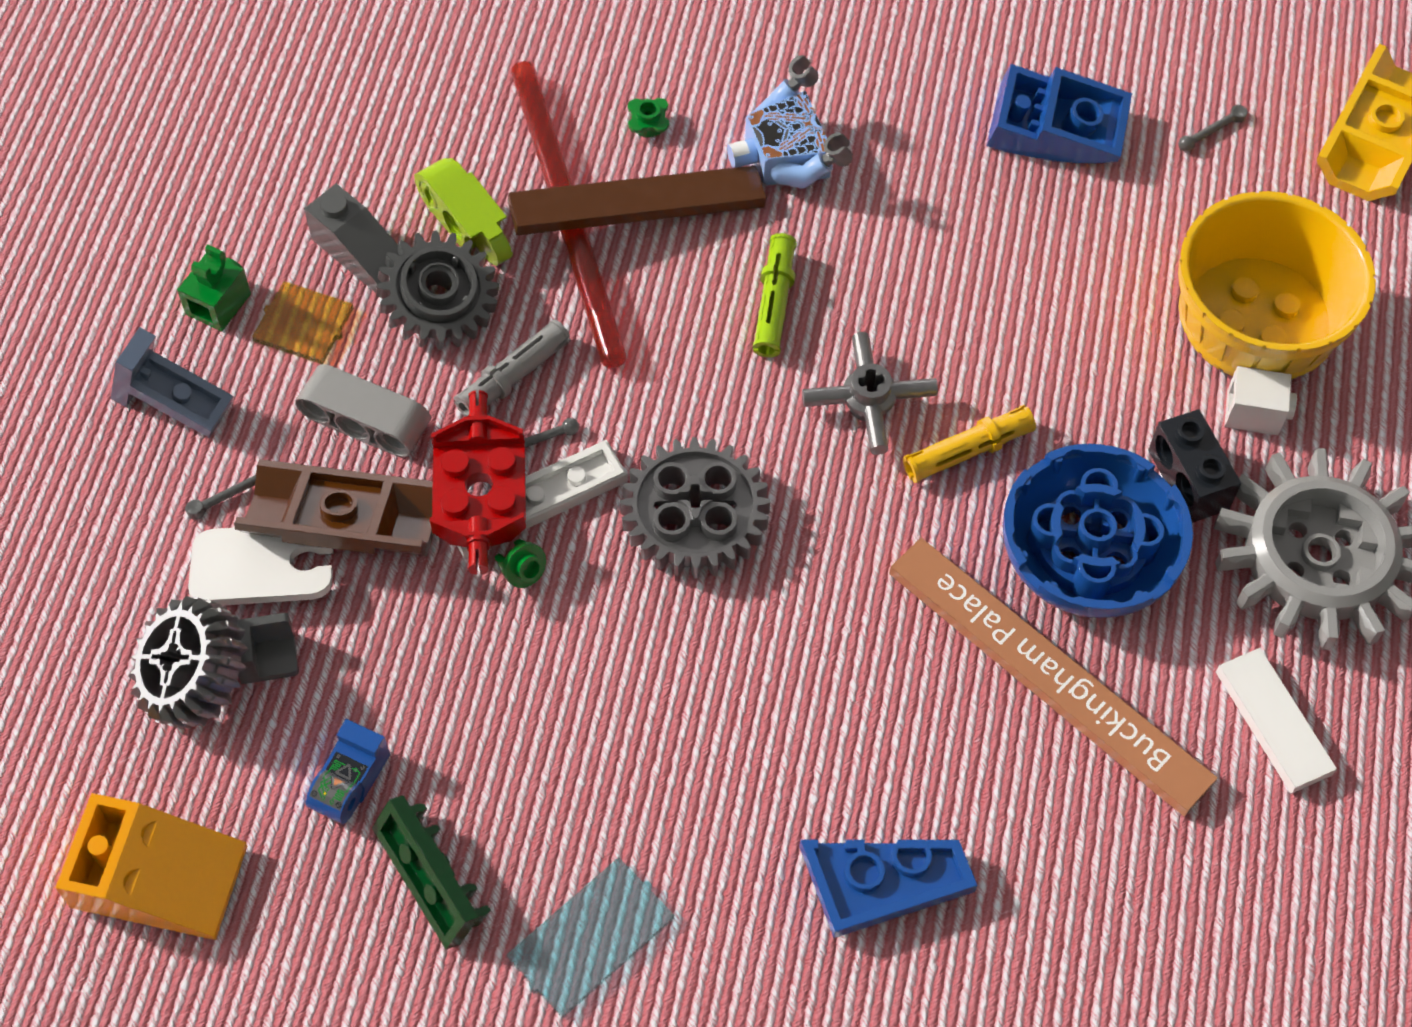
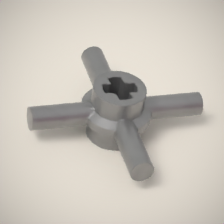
[802,332,938,455]

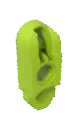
[414,158,513,266]

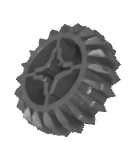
[128,596,248,729]

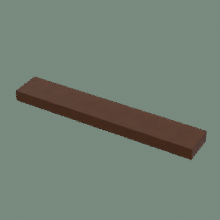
[508,165,767,236]

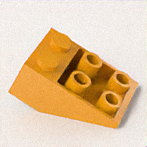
[55,793,248,940]

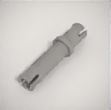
[453,319,571,417]

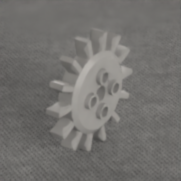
[1214,448,1412,650]

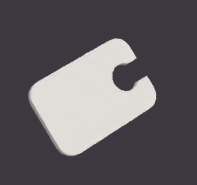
[188,528,334,606]

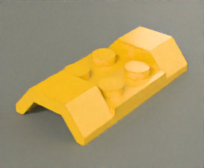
[1316,43,1412,201]

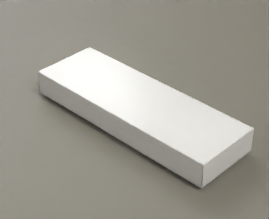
[1216,648,1337,794]

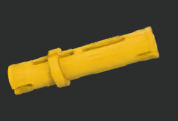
[903,405,1036,483]

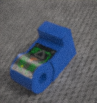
[306,719,391,825]

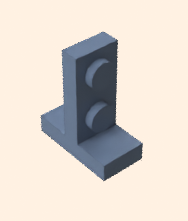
[111,327,233,438]

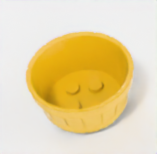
[1178,191,1376,379]

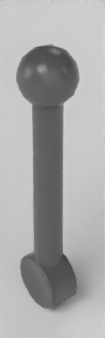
[1178,105,1248,152]
[525,418,580,448]
[185,475,256,520]

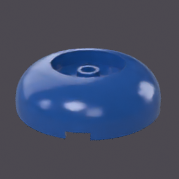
[1003,444,1193,618]

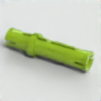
[752,233,797,358]

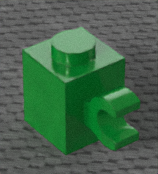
[177,244,251,332]

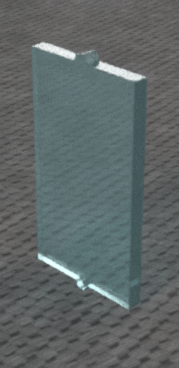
[506,857,675,1019]

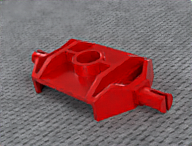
[430,390,526,575]

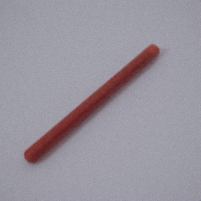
[511,61,627,369]

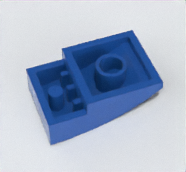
[986,64,1132,163]

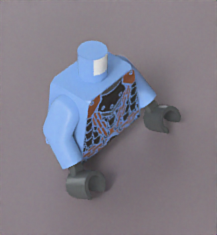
[727,55,853,189]

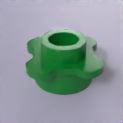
[628,98,669,138]

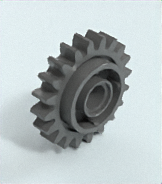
[376,230,499,350]

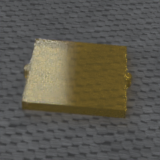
[252,281,354,364]

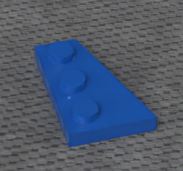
[799,840,978,938]

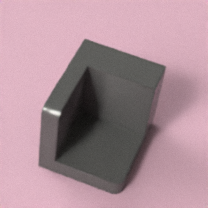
[237,613,299,684]

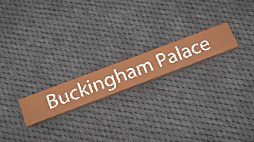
[889,537,1218,817]

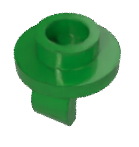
[495,539,546,588]

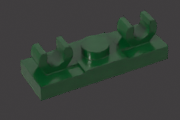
[372,795,491,950]

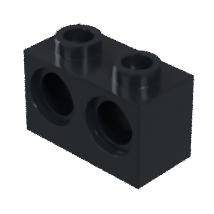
[1148,409,1242,523]

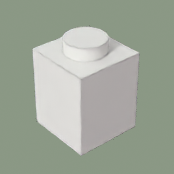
[1224,366,1297,436]

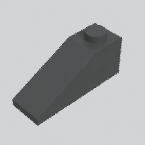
[304,183,431,299]

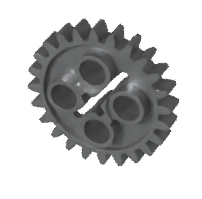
[620,437,770,578]

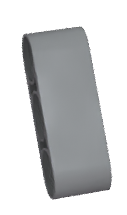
[295,364,431,457]

